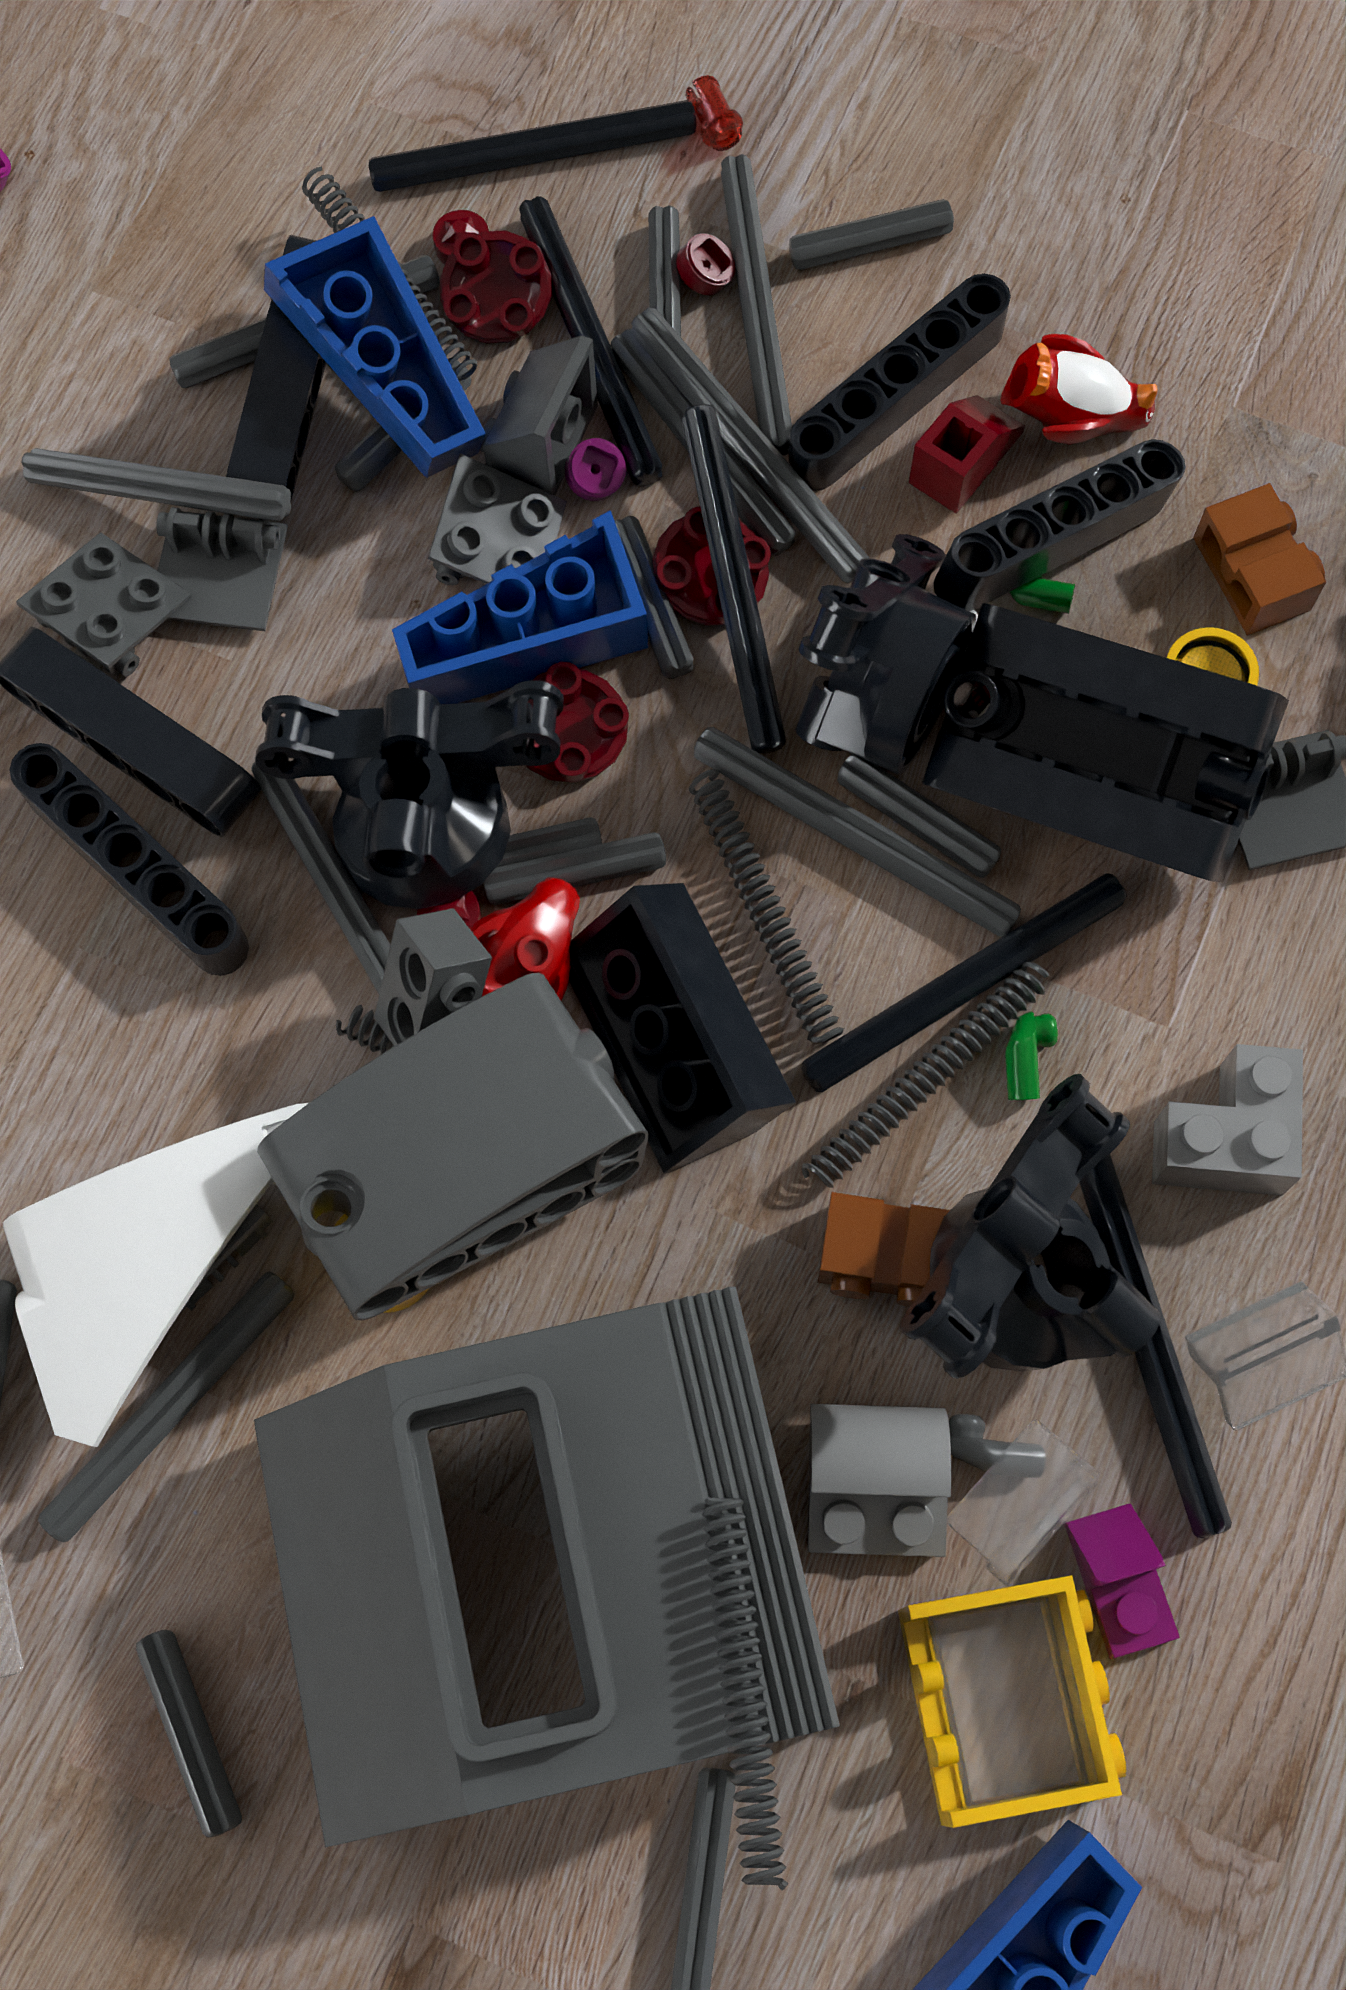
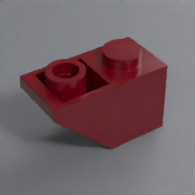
[908,395,1025,514]

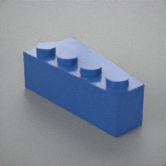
[264,216,486,478]
[392,510,648,704]
[912,1820,1142,1990]

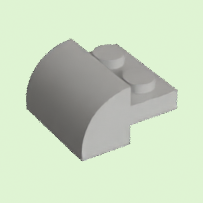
[807,1404,951,1557]

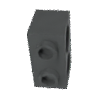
[374,908,492,1046]

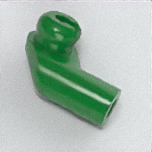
[1009,575,1075,614]
[1005,1011,1058,1100]

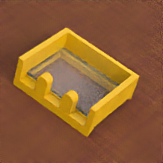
[898,1575,1127,1828]

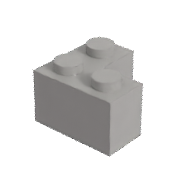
[1152,1044,1303,1196]

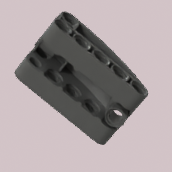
[257,973,648,1321]

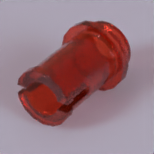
[685,75,743,151]

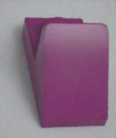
[1064,1503,1180,1659]

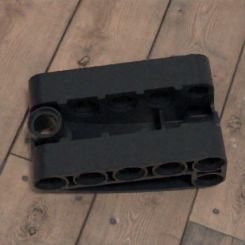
[922,603,1289,883]

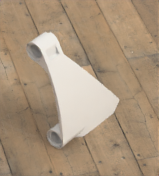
[3,1103,308,1447]

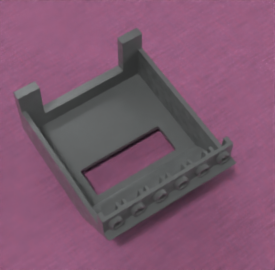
[254,1287,840,1848]

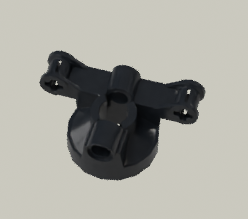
[795,534,976,775]
[255,680,564,909]
[900,1074,1161,1379]

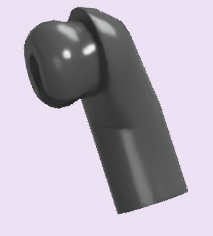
[949,1414,1046,1480]

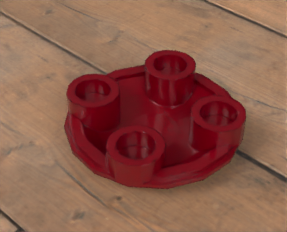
[440,230,552,344]
[652,506,771,625]
[526,662,629,783]

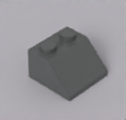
[480,335,598,496]

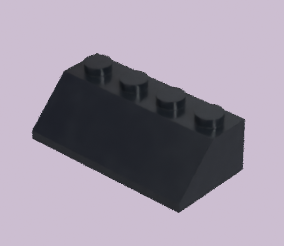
[569,883,796,1174]

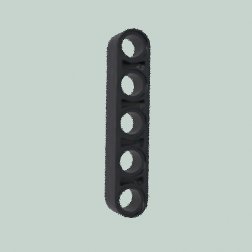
[226,235,326,503]
[788,273,1011,491]
[933,439,1186,611]
[0,626,261,837]
[9,743,249,976]

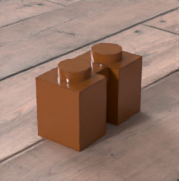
[1193,483,1326,636]
[817,1192,950,1307]

